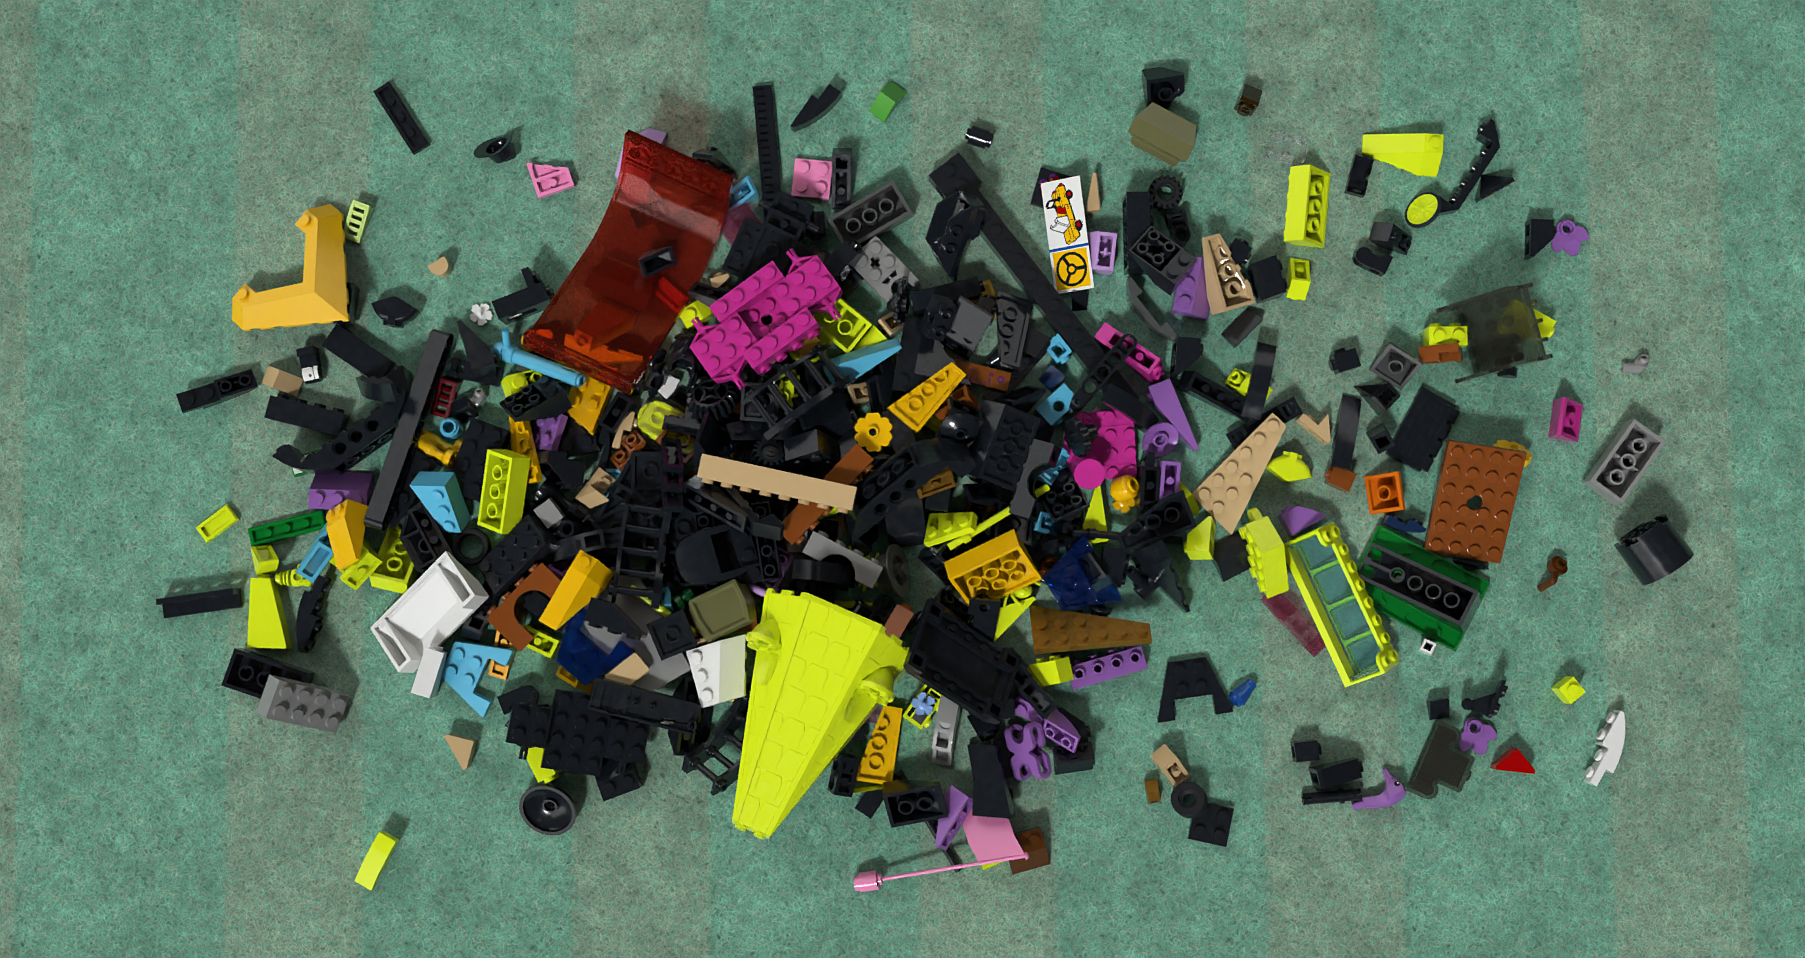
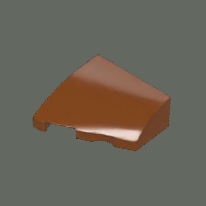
[1418,343,1463,364]

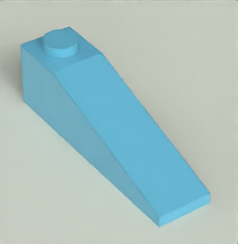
[823,338,902,384]

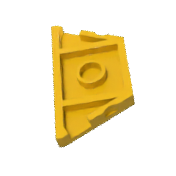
[565,369,619,435]

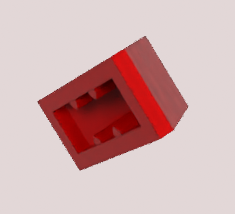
[1490,747,1535,774]

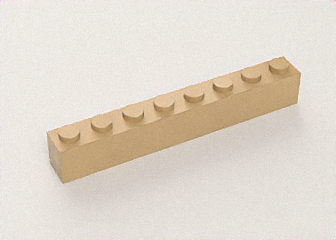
[697,454,858,514]

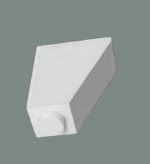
[411,644,447,698]

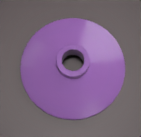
[1142,422,1179,457]

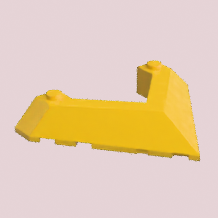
[232,204,350,331]

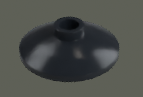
[940,412,979,444]

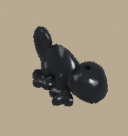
[623,346,667,398]

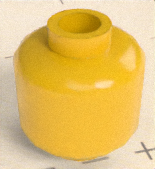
[1110,475,1139,502]

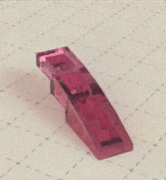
[1260,593,1326,658]

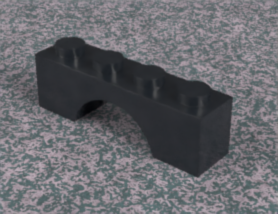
[1009,439,1062,523]

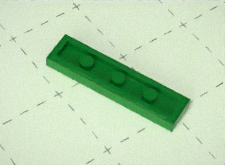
[248,509,327,546]

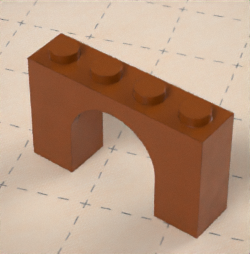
[486,562,562,652]

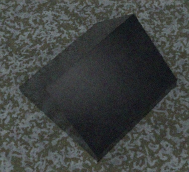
[1211,531,1251,582]

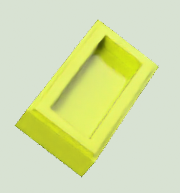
[196,504,240,543]

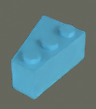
[410,471,470,533]

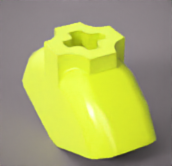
[1265,451,1312,483]

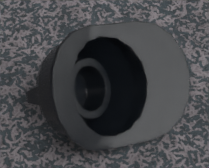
[473,134,516,164]

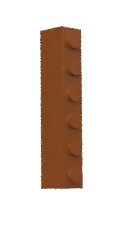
[782,443,874,545]

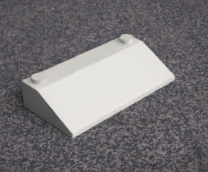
[370,551,489,673]

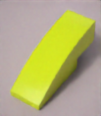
[355,830,400,891]

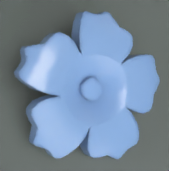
[911,692,935,716]

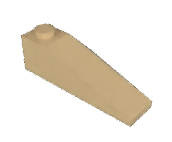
[1202,233,1255,315]

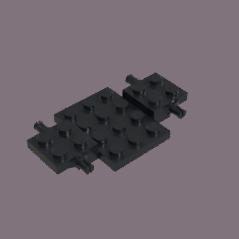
[720,190,820,316]
[505,689,650,777]

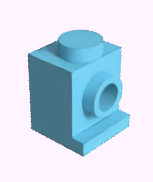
[1046,334,1072,364]

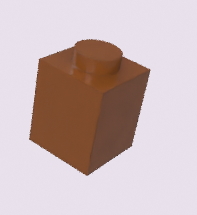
[1324,467,1357,492]

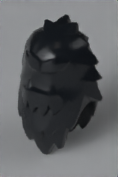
[662,328,703,392]

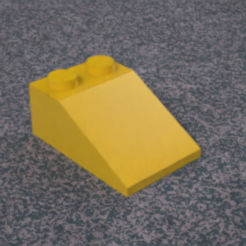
[326,499,368,570]

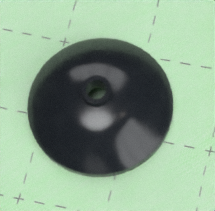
[519,784,577,835]

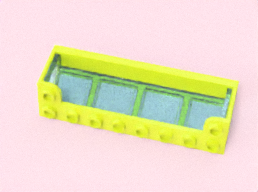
[1284,521,1400,687]

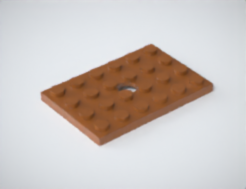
[1423,440,1527,563]

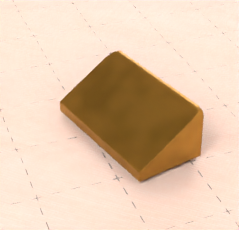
[917,466,956,499]

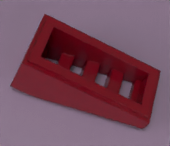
[430,376,462,419]

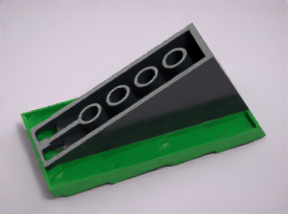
[1344,525,1490,652]

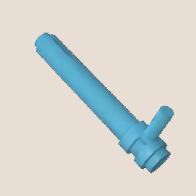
[492,328,586,387]

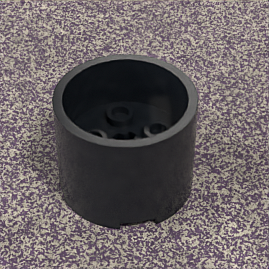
[1614,514,1694,585]

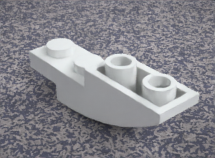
[1584,710,1625,786]

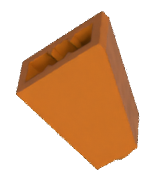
[884,602,914,638]

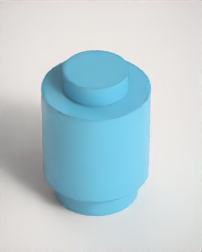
[440,418,463,439]

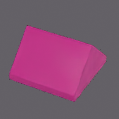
[1548,397,1583,442]

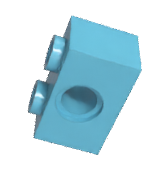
[1035,384,1079,427]

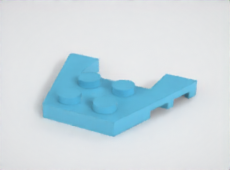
[442,640,515,718]

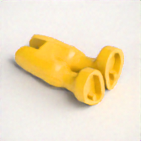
[416,429,463,468]

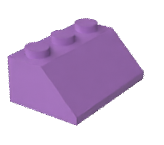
[1170,256,1210,321]
[308,472,375,510]

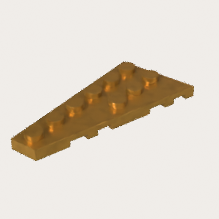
[1029,605,1152,654]

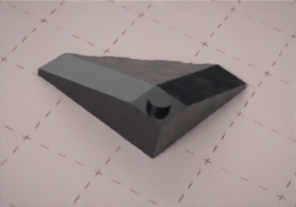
[892,316,972,394]
[1131,540,1190,613]

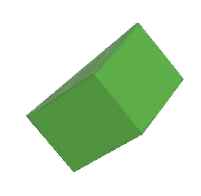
[869,82,907,122]

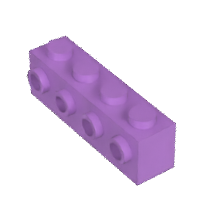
[1069,645,1148,690]

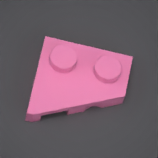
[527,163,575,199]

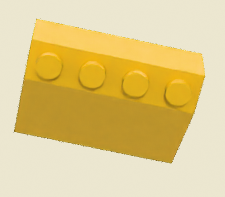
[944,529,1042,606]

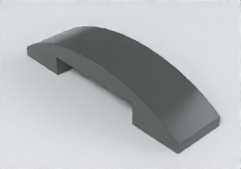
[1126,277,1178,342]

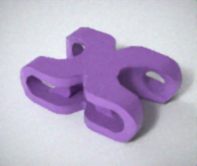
[1004,722,1051,780]

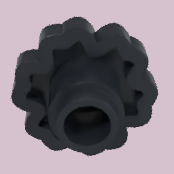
[1063,417,1098,457]

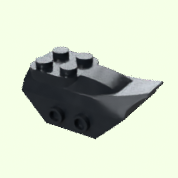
[925,189,987,282]

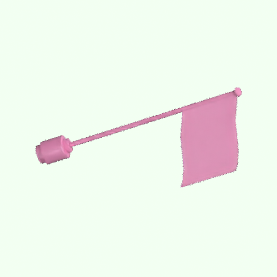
[853,807,1029,892]

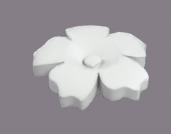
[469,303,493,326]

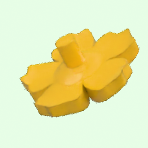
[1112,498,1135,513]

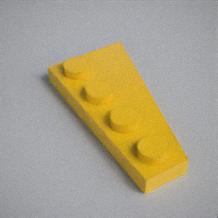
[509,416,543,485]

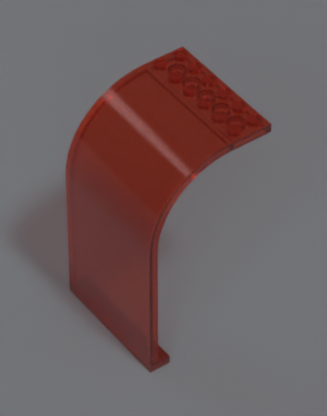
[522,129,735,395]

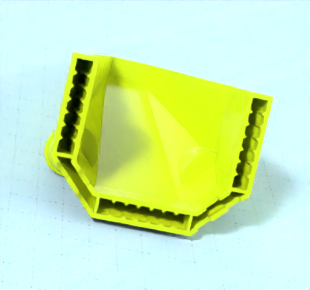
[732,588,909,840]

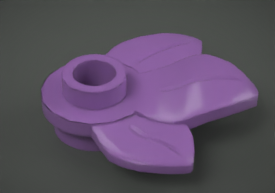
[1551,219,1589,256]
[1458,718,1497,755]

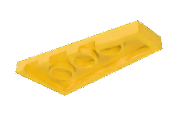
[887,362,966,433]
[856,706,903,784]

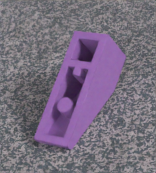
[935,785,973,850]

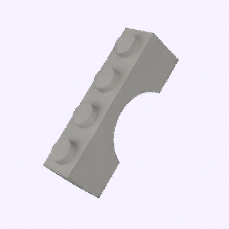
[803,530,883,589]

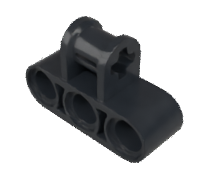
[851,593,895,626]

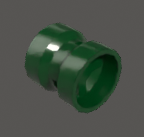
[672,587,695,612]

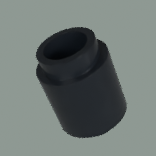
[965,125,994,149]

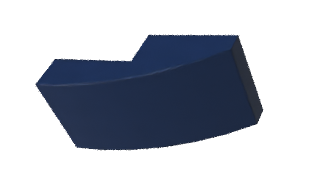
[1381,514,1426,533]

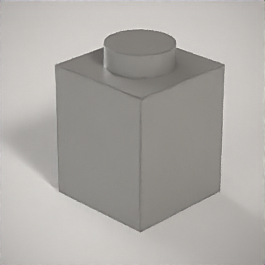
[534,497,565,529]

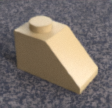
[1150,744,1191,788]

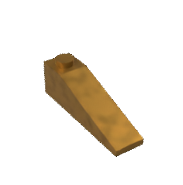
[488,600,528,680]

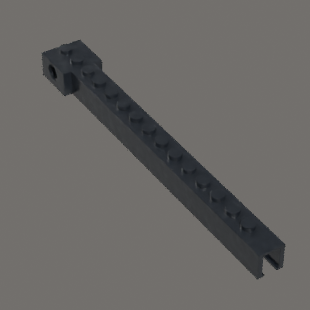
[928,153,1139,399]

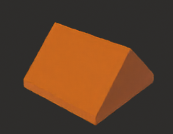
[1364,471,1405,515]

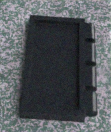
[1385,387,1460,473]

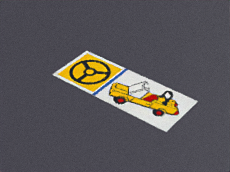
[1041,175,1094,294]

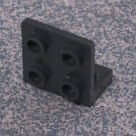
[1052,741,1095,775]

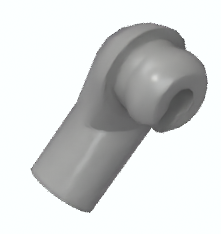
[1621,354,1649,373]
[469,388,487,408]

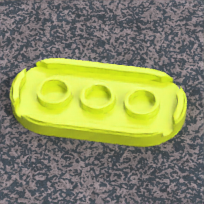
[637,401,695,456]

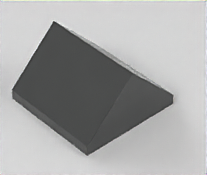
[1369,342,1424,390]

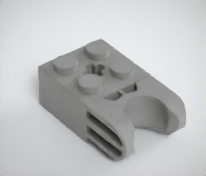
[854,236,921,304]

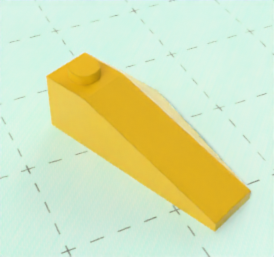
[539,550,614,631]

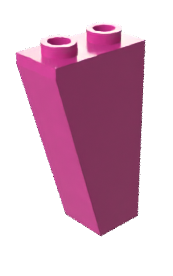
[1094,322,1164,385]

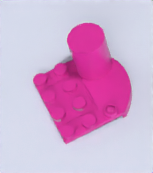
[1063,410,1137,489]

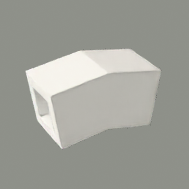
[658,375,681,400]
[1418,639,1437,656]

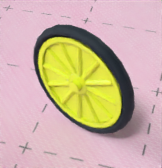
[1405,192,1442,228]

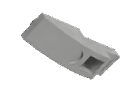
[932,695,960,766]

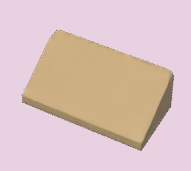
[605,652,650,685]

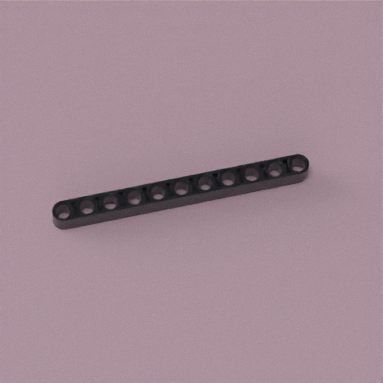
[364,329,454,531]

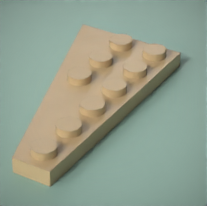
[1192,413,1286,535]

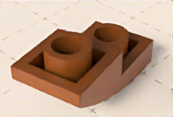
[610,430,646,472]

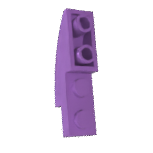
[1015,693,1081,753]

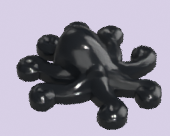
[887,276,910,325]

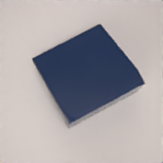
[1038,364,1066,392]

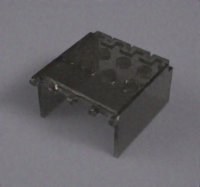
[1435,282,1553,383]

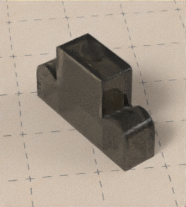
[1405,719,1475,800]

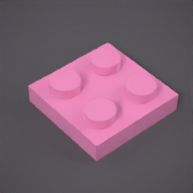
[791,158,832,200]

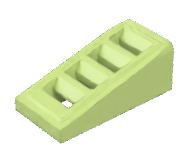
[343,200,374,244]

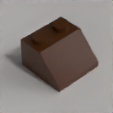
[1009,826,1050,875]

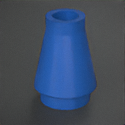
[1228,679,1257,707]

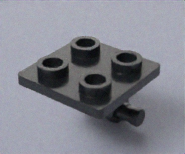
[1461,679,1508,718]

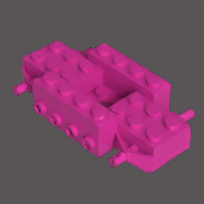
[690,248,843,390]

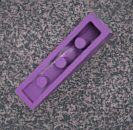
[1145,378,1199,452]

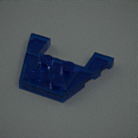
[1043,534,1122,611]
[556,608,635,686]

